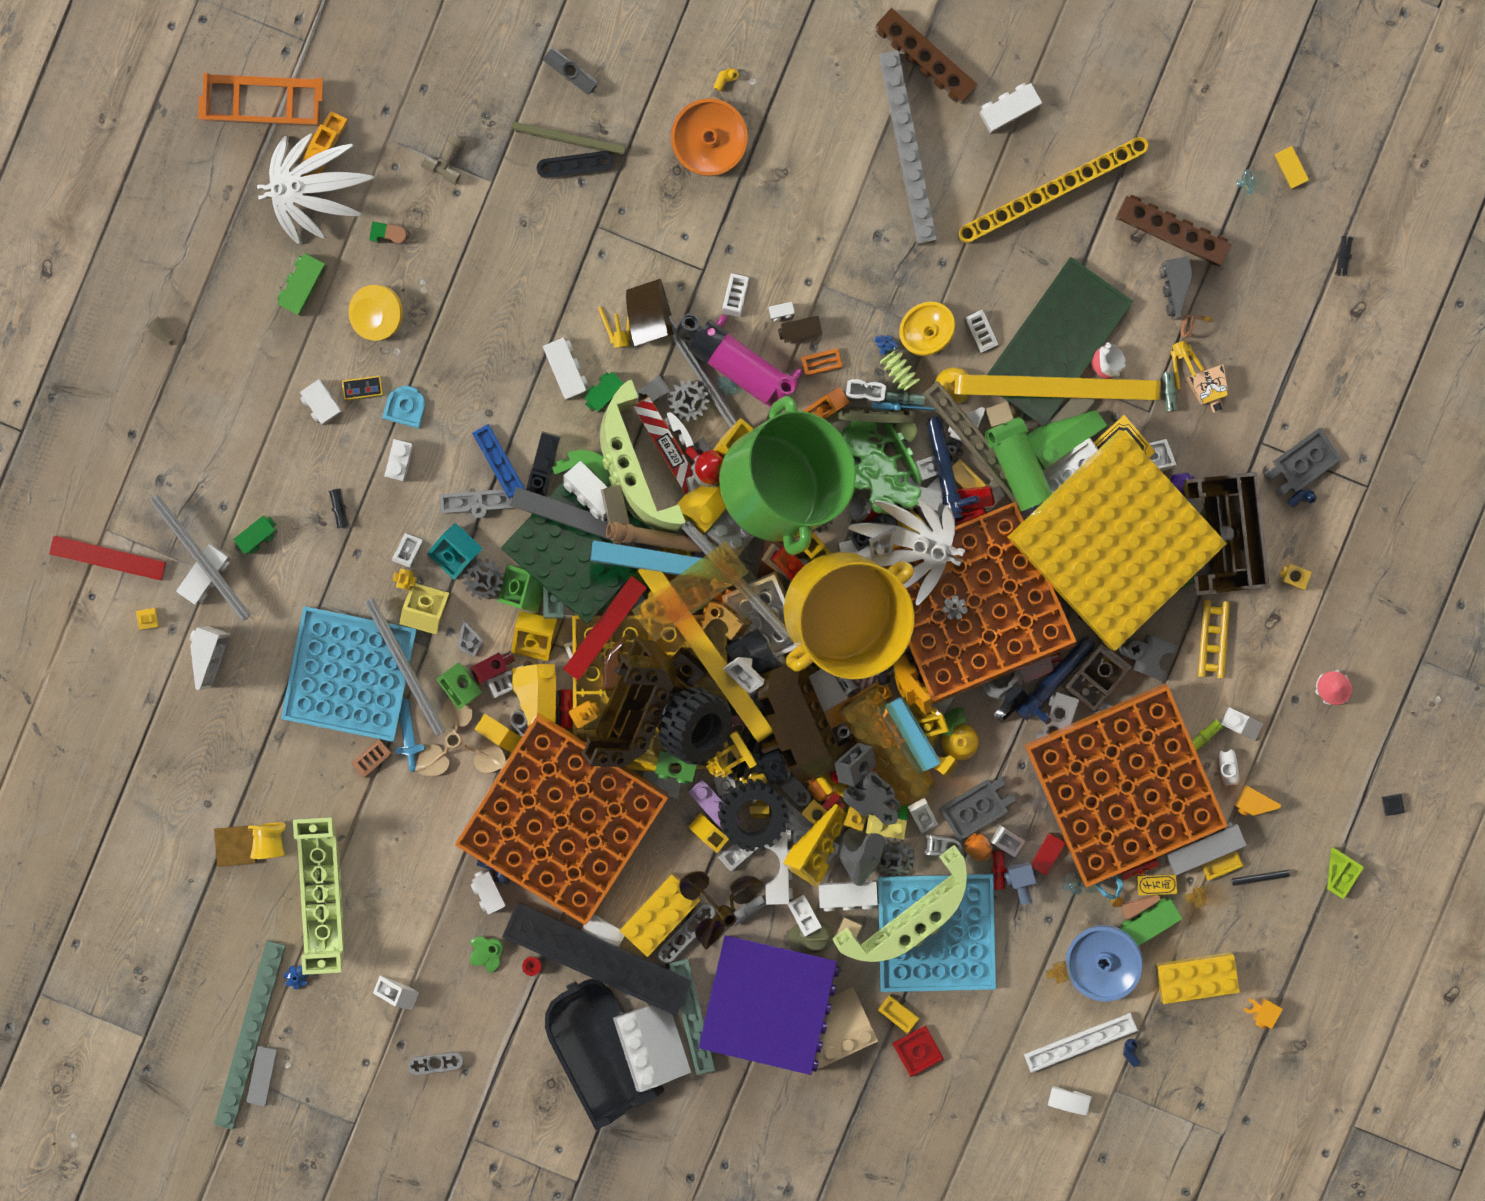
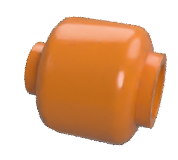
[807,777,834,802]
[964,833,993,862]

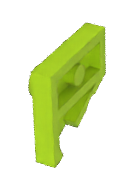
[1327,847,1364,899]

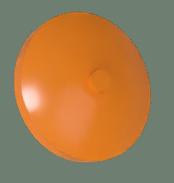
[671,98,748,176]

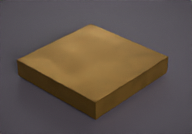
[214,825,256,867]

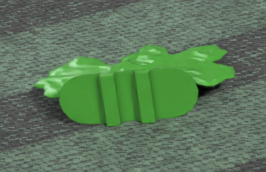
[842,421,922,514]

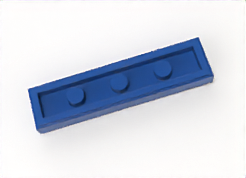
[472,424,526,500]

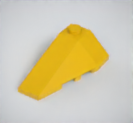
[675,482,726,534]
[783,804,847,887]

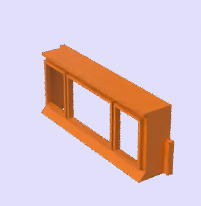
[198,73,323,126]

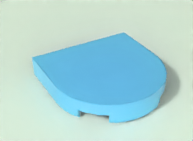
[382,386,425,429]

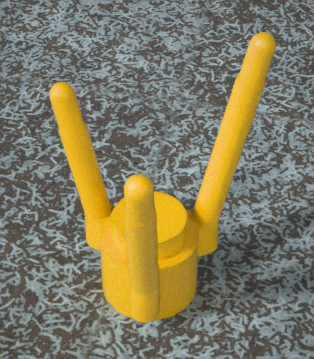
[598,306,631,348]
[1170,340,1204,390]
[626,749,659,772]

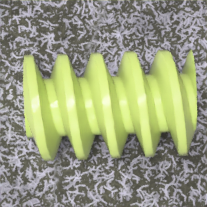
[880,349,920,392]

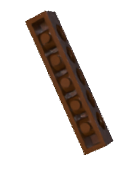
[875,7,978,104]
[1115,195,1232,267]

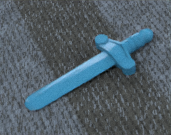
[872,402,936,411]
[395,698,425,772]

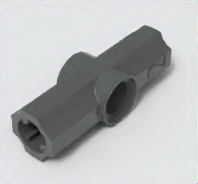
[543,47,599,96]

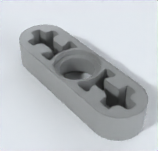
[408,1051,464,1075]

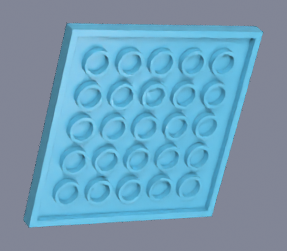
[281,606,417,742]
[878,874,996,992]

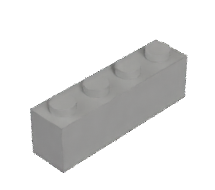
[1165,822,1247,875]

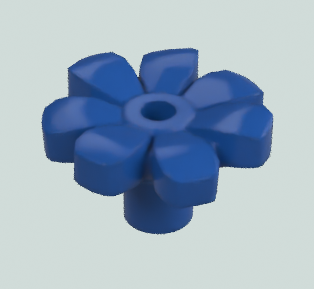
[874,335,898,355]
[284,965,309,989]

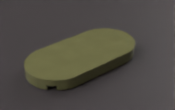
[838,407,915,423]

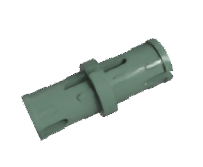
[1162,372,1178,411]
[886,390,925,406]

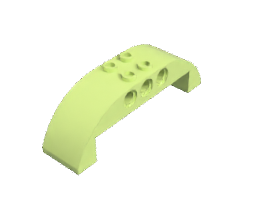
[600,380,686,533]
[293,817,344,975]
[832,845,967,962]

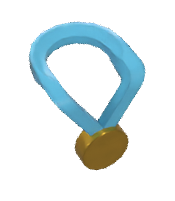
[1096,875,1123,907]

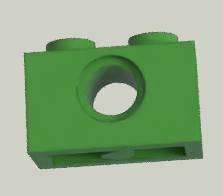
[436,662,482,710]
[655,749,697,784]

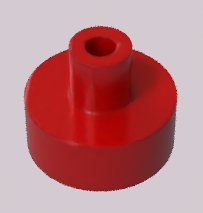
[522,956,542,976]

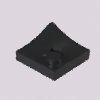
[725,628,778,673]

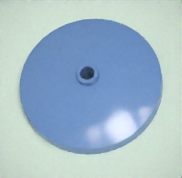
[1066,925,1143,1002]

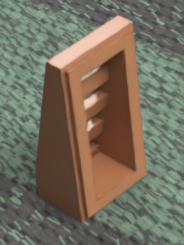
[351,739,392,778]
[1121,895,1161,920]

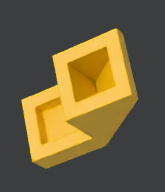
[475,714,522,753]

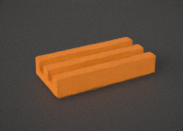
[801,348,843,376]

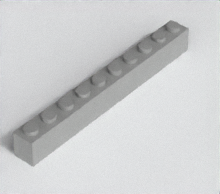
[878,50,937,245]

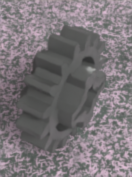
[463,558,504,600]
[877,838,915,877]

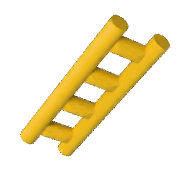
[1198,600,1230,678]

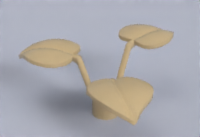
[415,697,506,776]

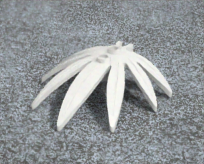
[257,133,374,244]
[848,498,965,605]

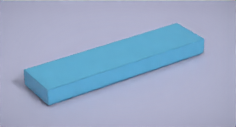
[885,696,941,772]

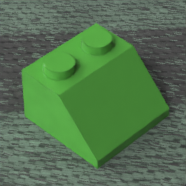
[497,565,543,613]

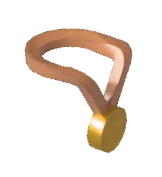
[1181,315,1213,338]

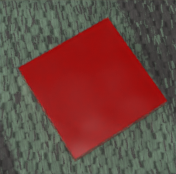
[892,1025,944,1077]

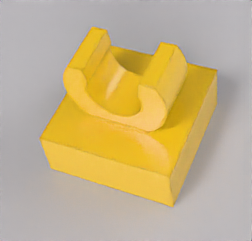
[136,608,159,630]

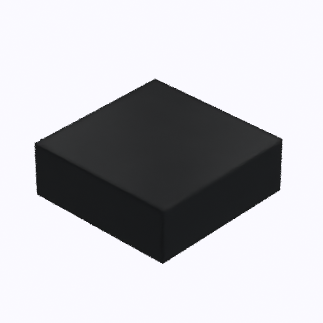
[1381,793,1405,816]

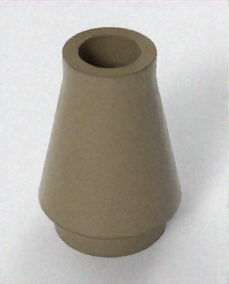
[147,316,174,345]

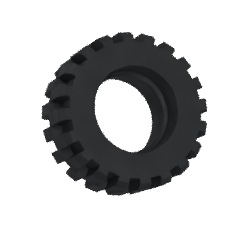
[659,687,732,765]

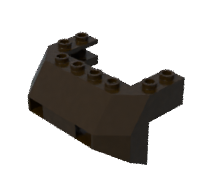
[1183,472,1270,596]
[580,635,677,767]
[757,662,866,782]

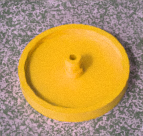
[348,285,403,341]

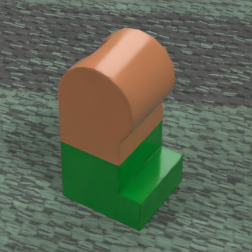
[369,221,407,244]

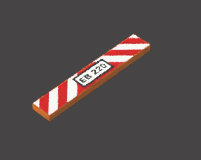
[633,396,694,495]

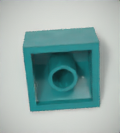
[427,522,483,580]

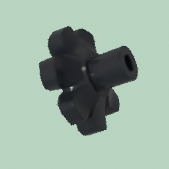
[947,438,964,462]

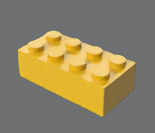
[619,873,700,957]
[1155,952,1240,1004]

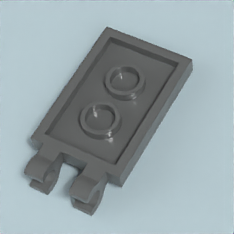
[1264,428,1342,496]
[939,776,1017,841]

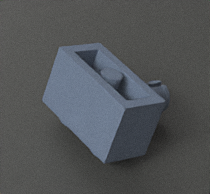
[1004,861,1036,905]

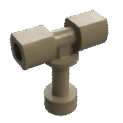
[421,135,465,185]

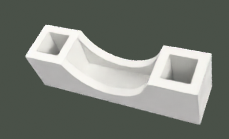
[764,826,793,905]

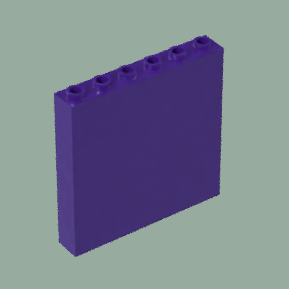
[698,935,841,1075]

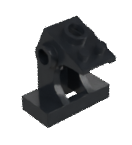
[752,748,788,784]

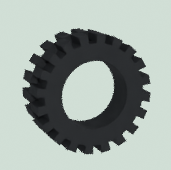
[718,779,789,851]

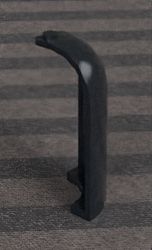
[545,978,665,1130]

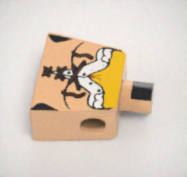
[1186,364,1228,413]

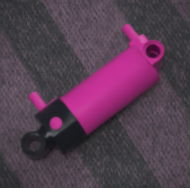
[677,314,802,408]

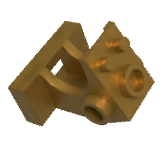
[700,601,753,640]

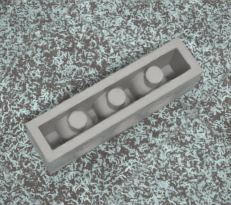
[1036,692,1079,739]

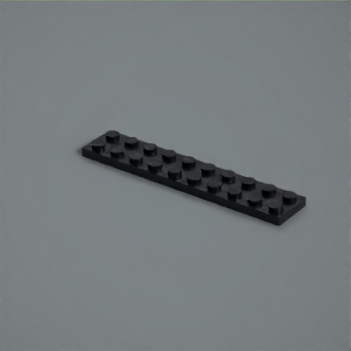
[502,902,693,1016]

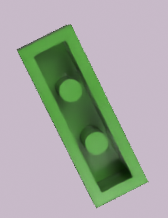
[277,253,327,316]
[1119,897,1182,946]

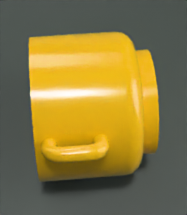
[784,552,914,679]

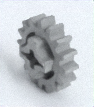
[668,380,709,422]

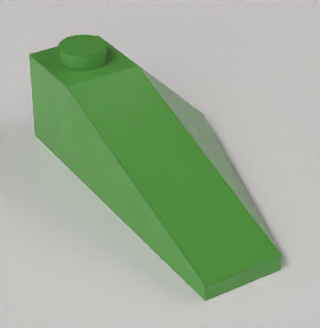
[1027,410,1107,469]

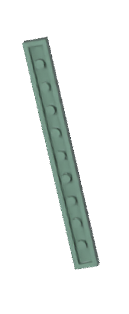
[214,940,286,1130]

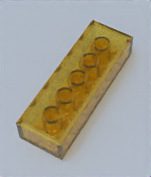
[631,541,749,642]
[839,688,936,806]

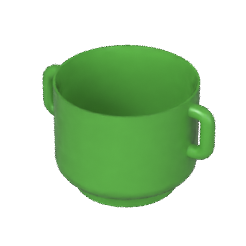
[719,396,856,555]

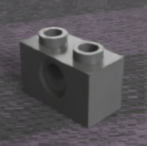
[835,742,877,786]

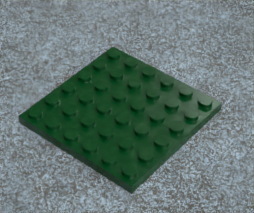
[501,481,660,624]

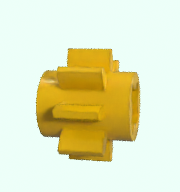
[392,568,417,590]

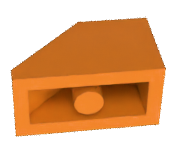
[803,387,850,419]

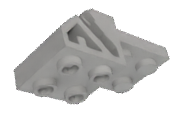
[706,510,755,559]

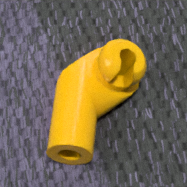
[713,68,739,92]

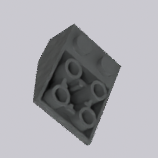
[1159,256,1192,320]

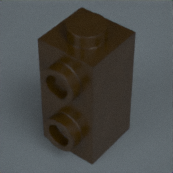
[778,315,822,344]

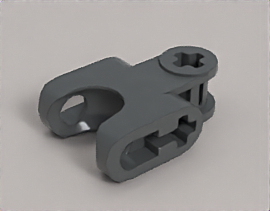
[1119,634,1179,682]
[843,772,901,825]

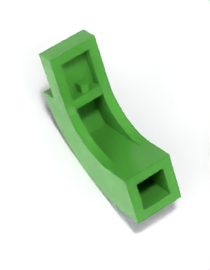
[552,450,611,487]

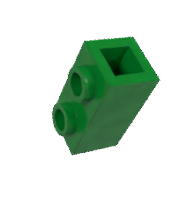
[585,372,624,413]
[233,515,277,555]

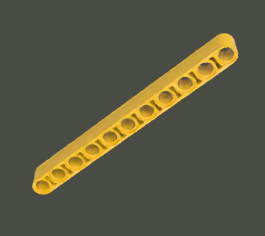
[958,137,1148,244]
[954,374,1161,400]
[638,569,773,743]

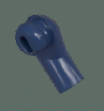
[1287,490,1317,508]
[1123,1039,1141,1068]

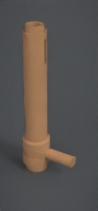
[606,522,703,553]

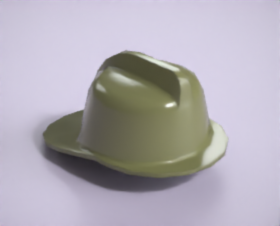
[788,922,834,953]

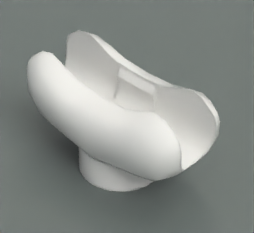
[1218,749,1240,786]

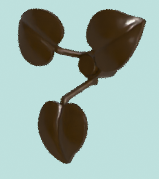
[679,871,765,950]

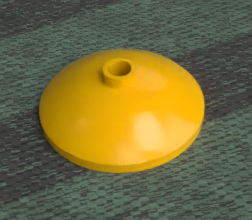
[899,302,956,356]

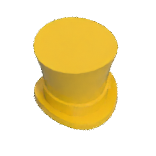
[248,822,286,859]

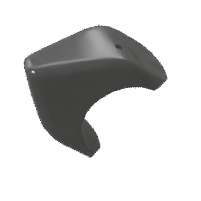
[838,827,886,886]

